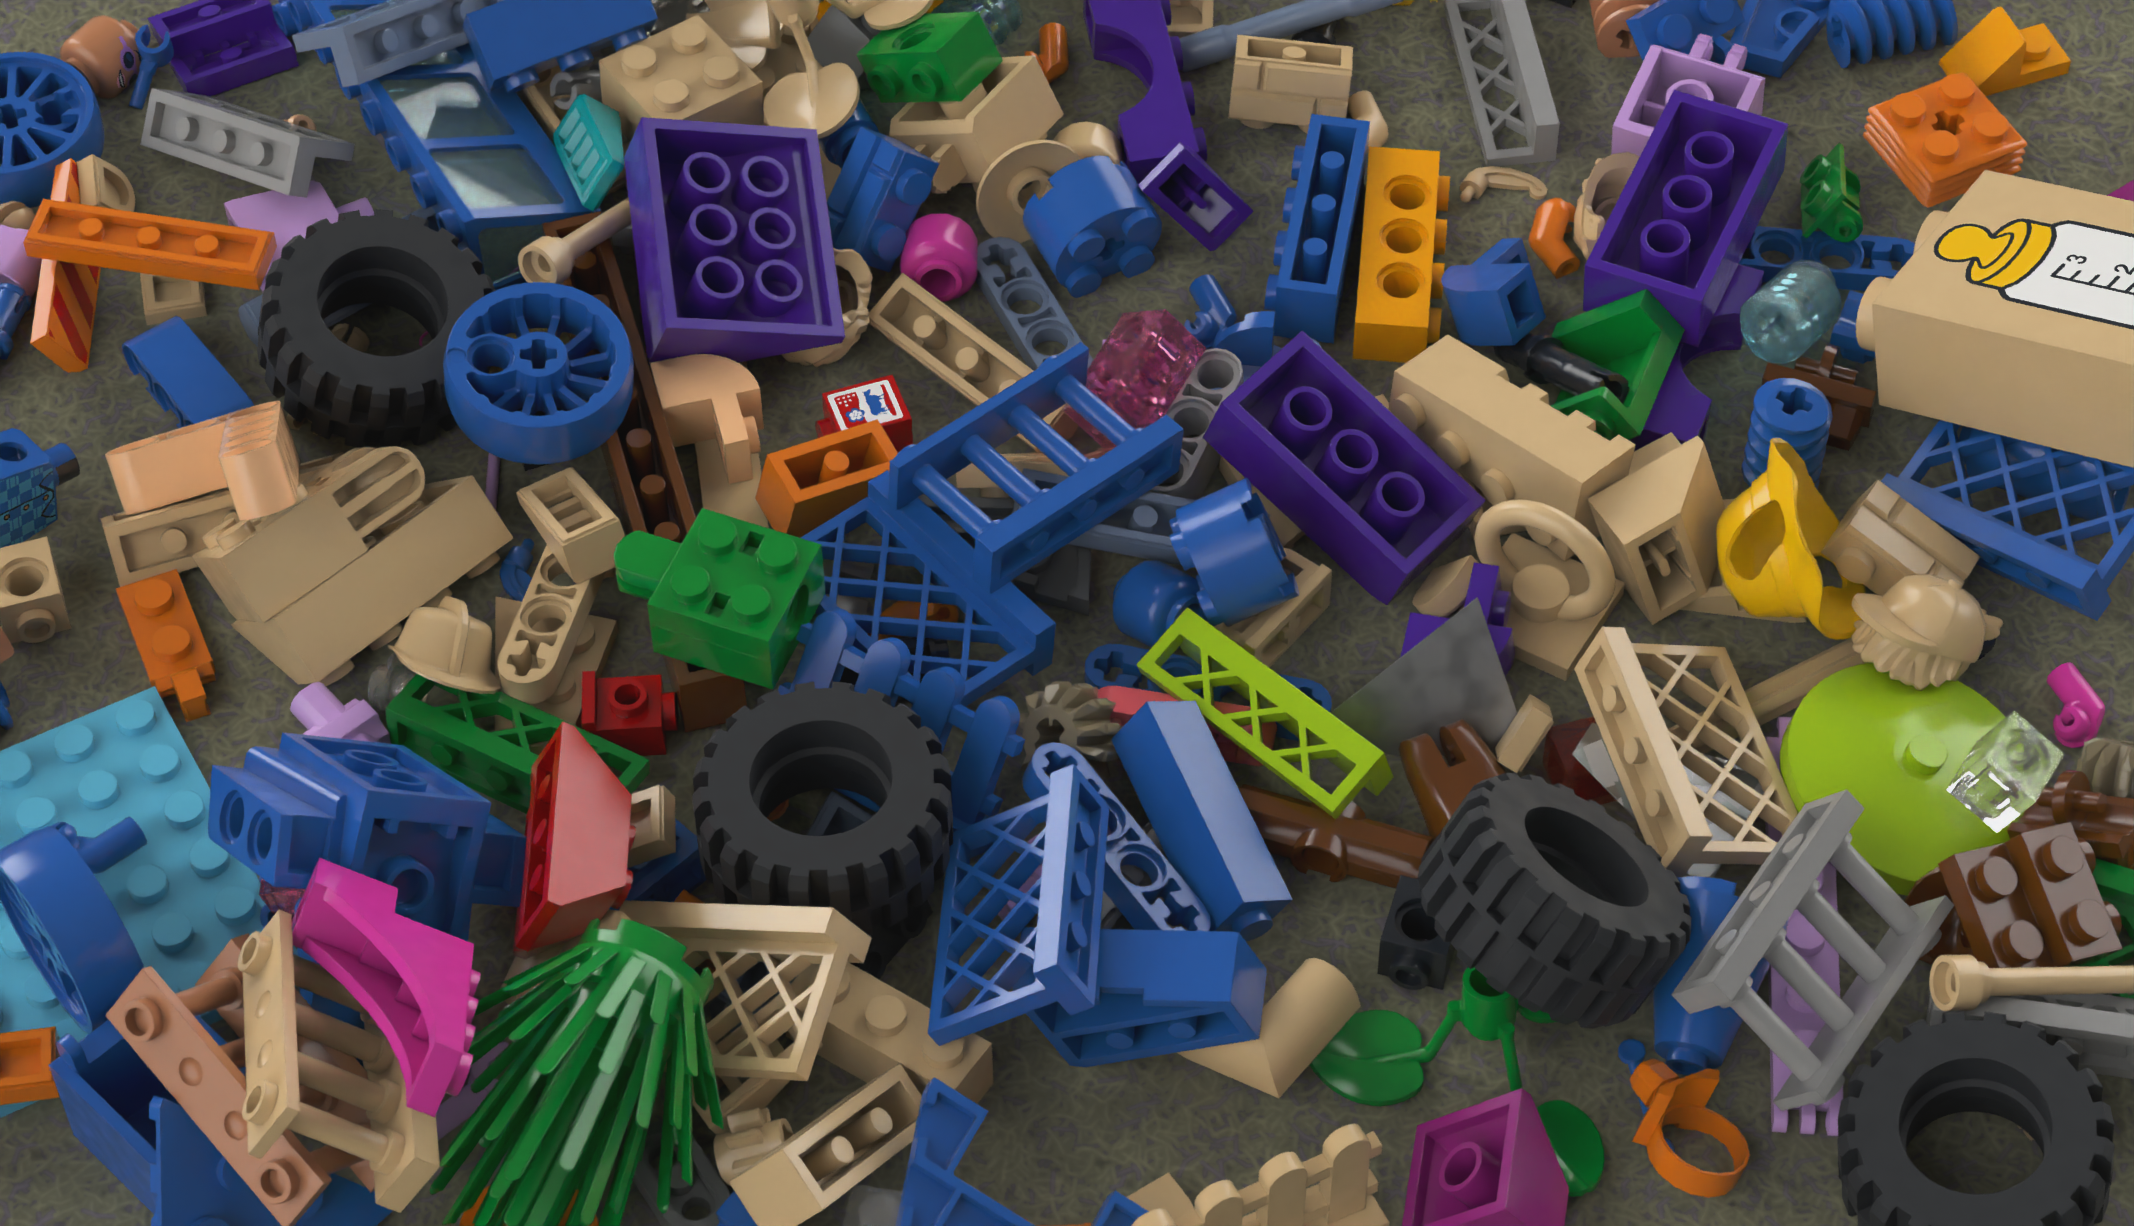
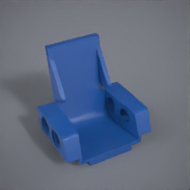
[208,732,527,1067]

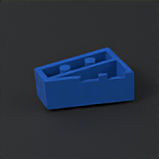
[1012,927,1267,1067]

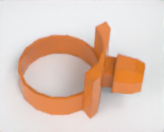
[1630,1058,1750,1198]

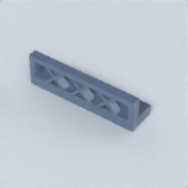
[292,0,503,87]

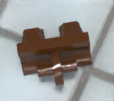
[1762,344,1876,451]
[2007,770,2134,868]

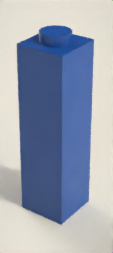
[1111,701,1293,941]

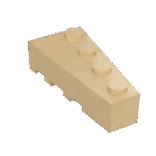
[1388,334,1636,561]

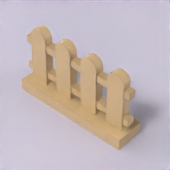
[1132,1124,1389,1226]

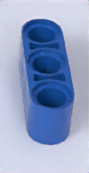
[122,316,255,428]

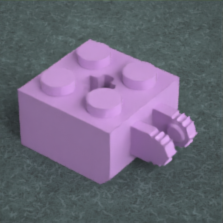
[1611,33,1765,156]

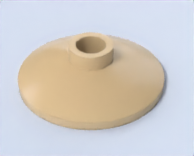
[976,140,1081,244]

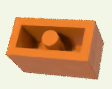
[755,419,898,538]

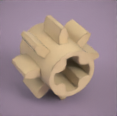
[714,1108,794,1186]

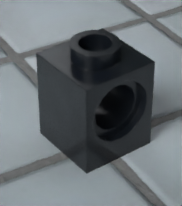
[1377,875,1455,990]

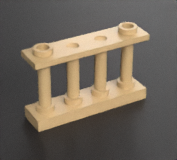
[238,909,440,1213]

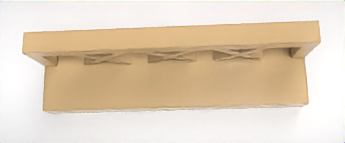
[100,452,344,587]

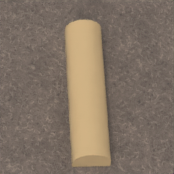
[869,273,1081,452]

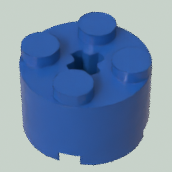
[1023,155,1162,298]
[1169,478,1300,627]

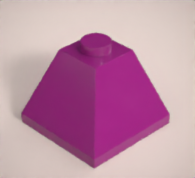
[1402,1088,1569,1226]

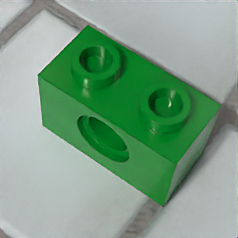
[856,12,1003,103]

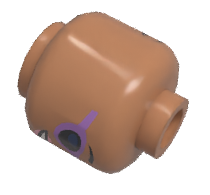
[60,15,142,99]

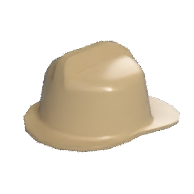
[388,596,501,694]

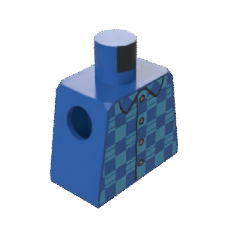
[0,428,80,548]

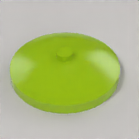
[1779,663,2040,896]

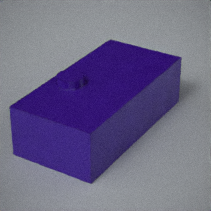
[1583,90,1788,347]
[1203,331,1486,605]

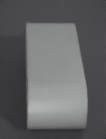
[1149,348,1244,500]

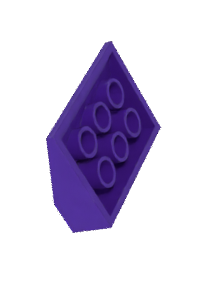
[624,117,845,366]

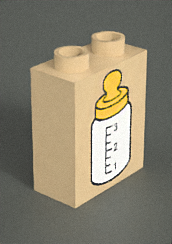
[1856,170,2134,468]

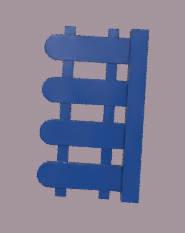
[778,608,1026,858]

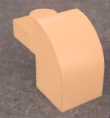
[650,354,764,484]

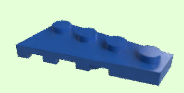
[1730,0,1832,78]

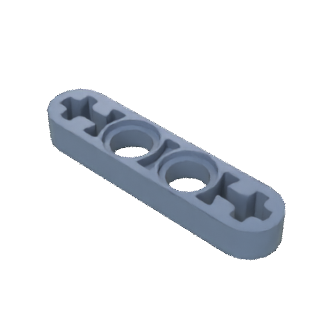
[976,237,1103,400]

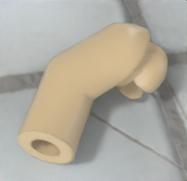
[1347,91,1389,156]

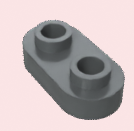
[633,1121,730,1226]

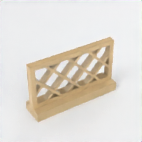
[1574,627,1798,877]
[619,900,872,1081]

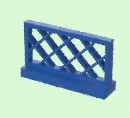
[1881,420,2134,621]
[801,470,1056,707]
[928,764,1109,1046]

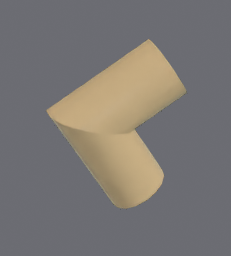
[1177,958,1361,1098]

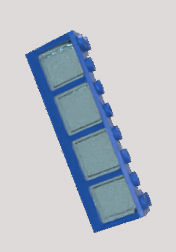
[272,0,602,290]

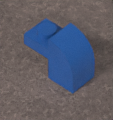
[1441,238,1546,346]

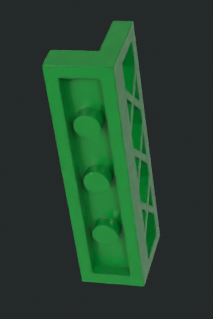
[385,674,650,814]

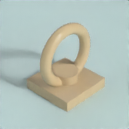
[1457,499,1625,681]

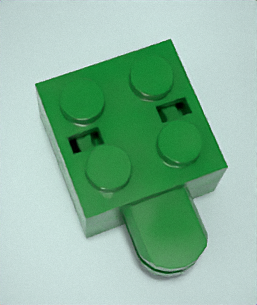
[613,508,825,689]

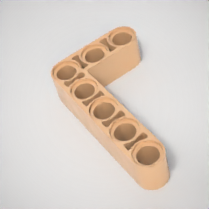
[105,401,300,521]

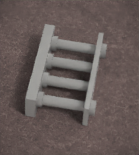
[1671,789,1954,1111]

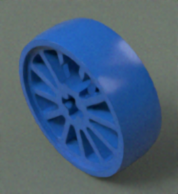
[0,52,104,208]
[443,282,634,465]
[0,826,144,1034]

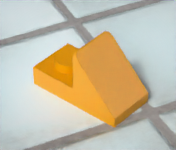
[1939,6,2071,96]

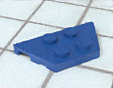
[149,1096,393,1226]

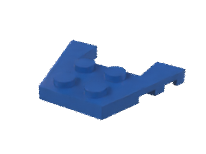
[895,1077,1149,1226]

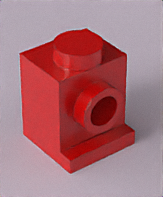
[582,671,678,756]

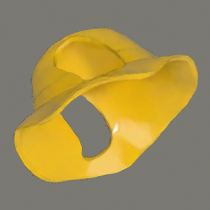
[1716,438,1866,640]

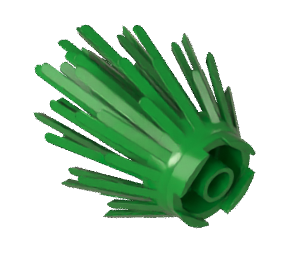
[430,918,724,1226]

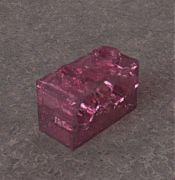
[1062,309,1206,448]

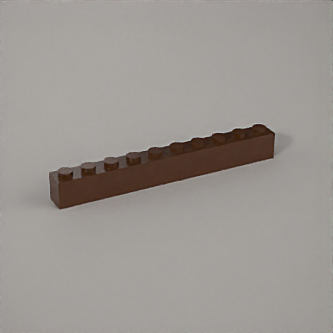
[542,211,747,733]

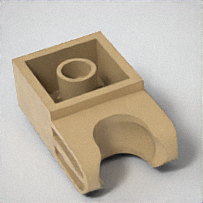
[192,446,425,623]

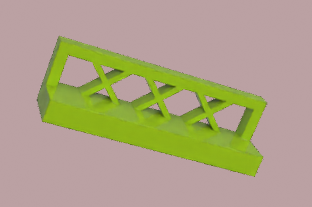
[1137,607,1394,819]

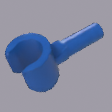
[128,25,174,110]

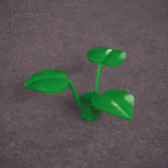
[1309,967,1604,1197]

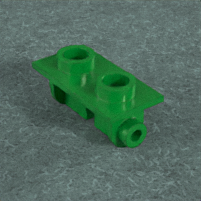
[1799,143,1863,242]

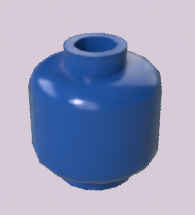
[1112,560,1207,651]

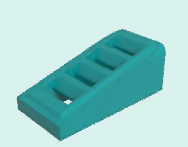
[553,94,624,211]

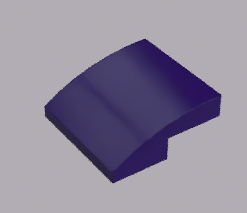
[148,0,299,96]

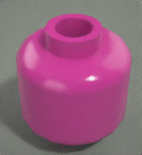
[900,214,978,302]

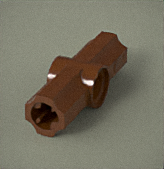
[1238,784,1433,889]

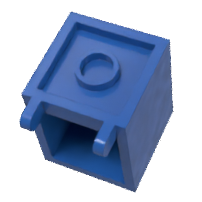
[49,1015,246,1214]

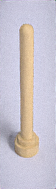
[518,198,631,284]
[1929,955,2134,1011]

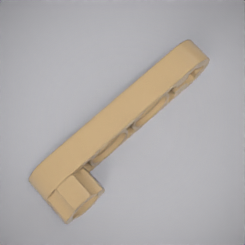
[497,545,616,705]

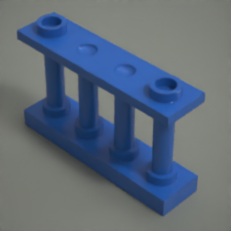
[888,342,1184,594]

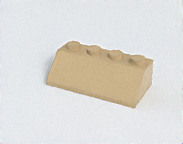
[231,475,513,686]

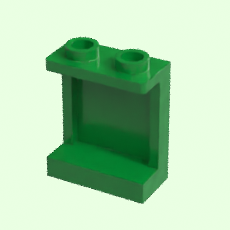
[1550,289,1685,441]

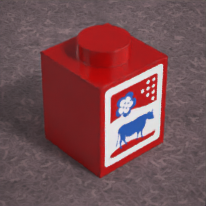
[815,374,913,453]

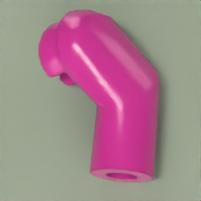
[2046,662,2105,748]

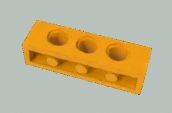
[1352,146,1450,363]

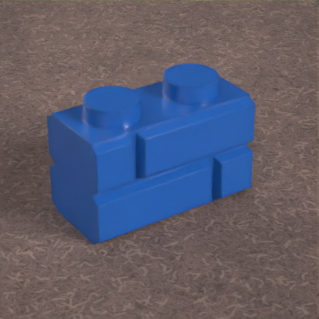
[827,127,940,272]

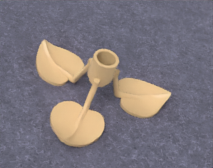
[686,0,934,139]

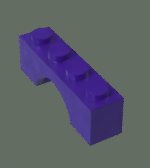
[1083,0,1207,184]
[1629,264,1764,451]

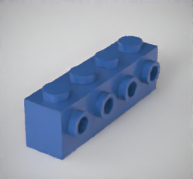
[1264,114,1370,344]

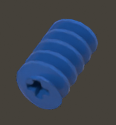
[1826,0,1958,68]
[1741,378,1833,489]

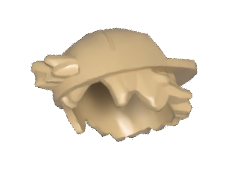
[1851,574,2003,691]

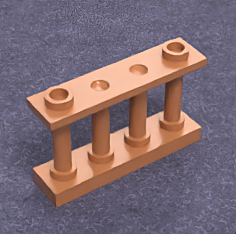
[105,933,375,1226]

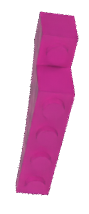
[292,858,481,1117]

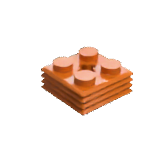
[1863,72,2027,207]

